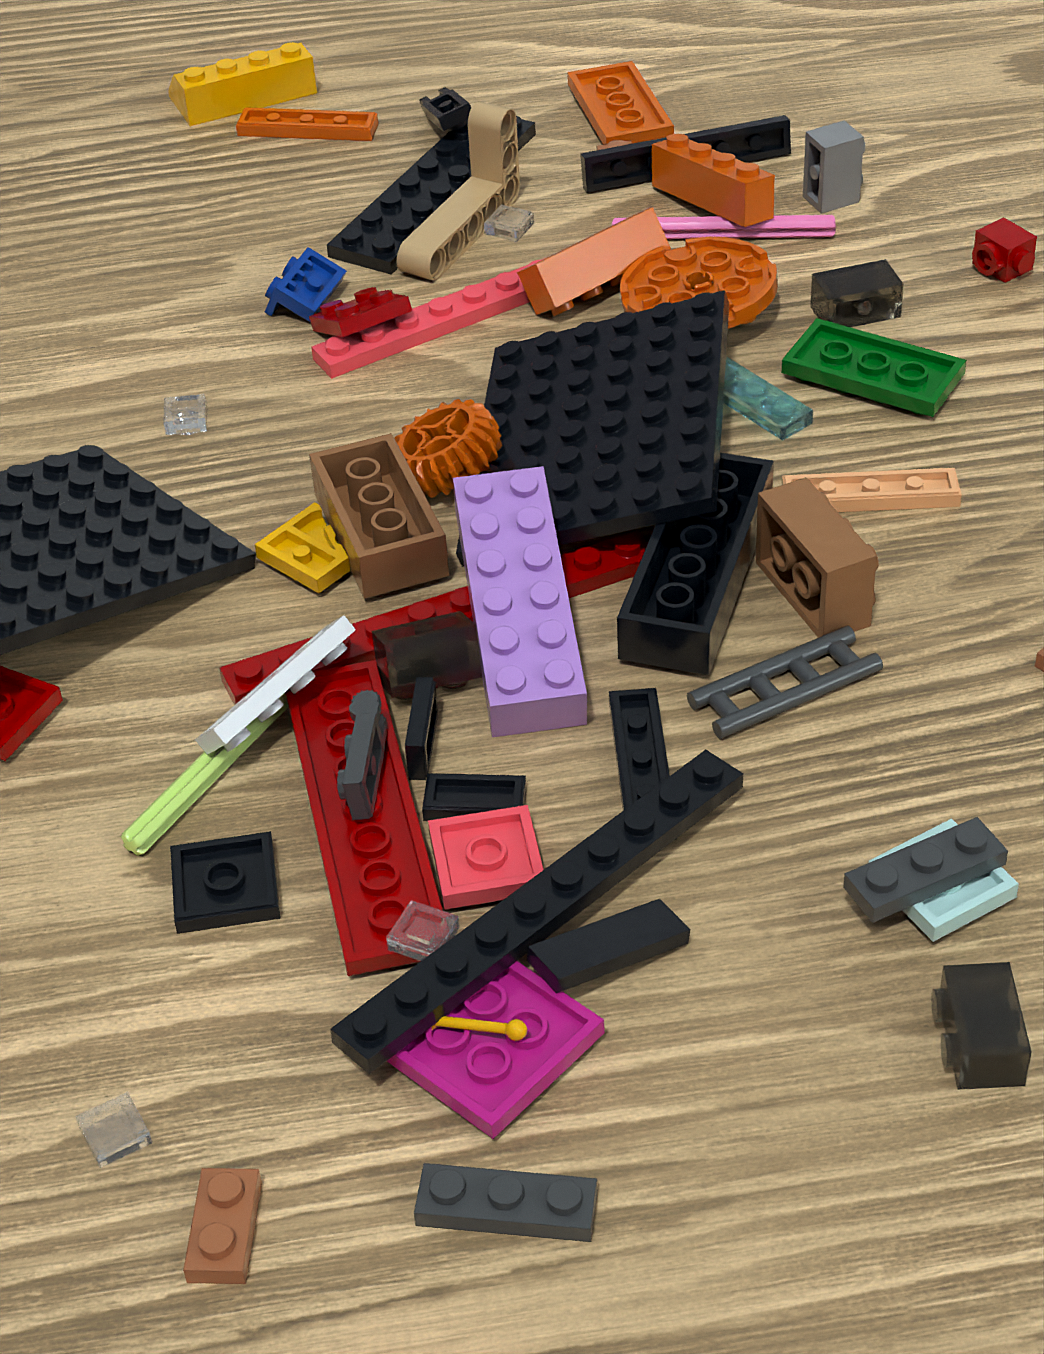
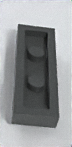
[843,817,1008,923]
[414,1163,598,1242]

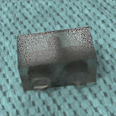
[810,259,904,327]
[372,611,482,700]
[931,962,1032,1090]

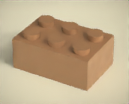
[756,477,879,638]

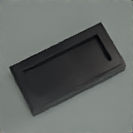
[405,677,438,780]
[422,773,526,821]

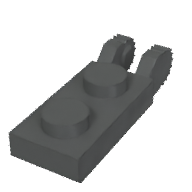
[337,689,388,820]

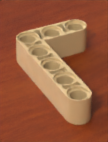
[397,101,520,280]

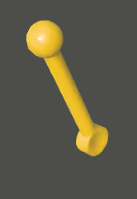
[432,1016,527,1041]

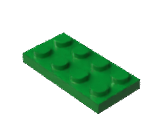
[781,318,967,417]

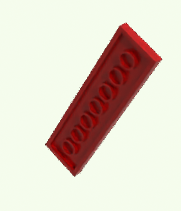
[285,660,450,976]

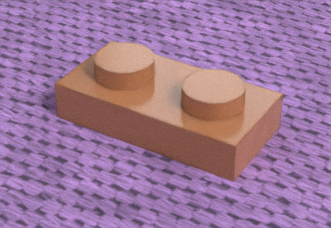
[183,1168,262,1284]

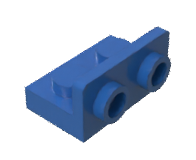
[265,247,347,322]

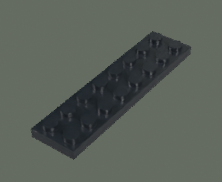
[327,116,536,275]

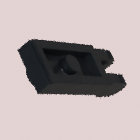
[419,87,471,132]

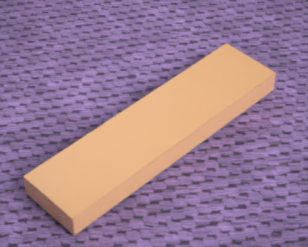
[782,468,962,512]

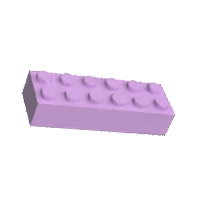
[453,466,587,737]

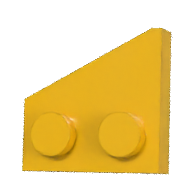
[254,502,350,593]

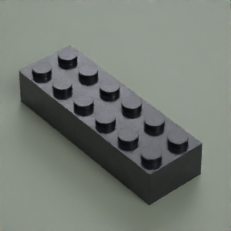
[617,452,774,675]

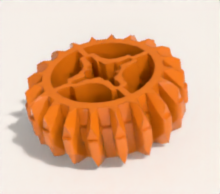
[394,399,502,498]

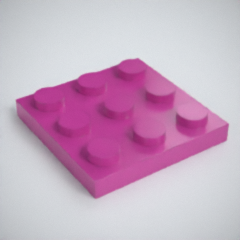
[387,961,605,1139]

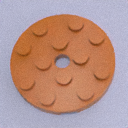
[620,237,778,329]

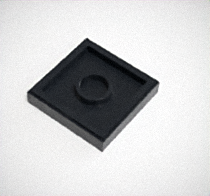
[170,831,281,934]

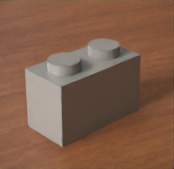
[803,121,865,214]

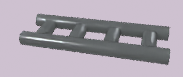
[687,626,883,739]

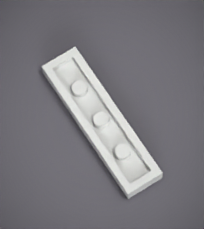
[195,615,356,755]

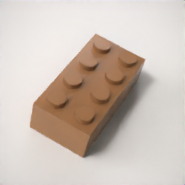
[309,433,449,599]

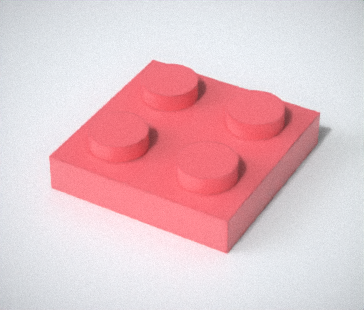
[428,805,544,910]

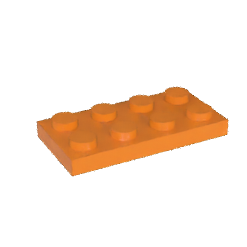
[567,61,674,145]

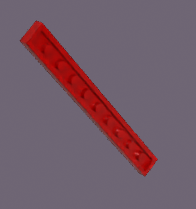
[219,530,648,705]

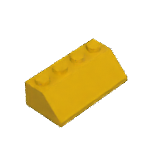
[168,42,317,126]

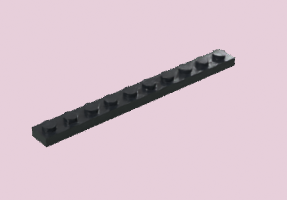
[330,749,744,1074]

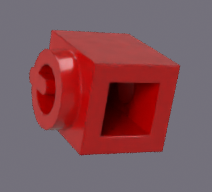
[972,217,1037,283]

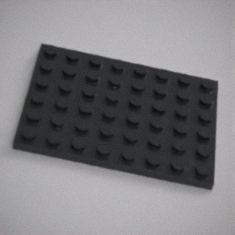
[456,290,729,567]
[0,445,256,655]

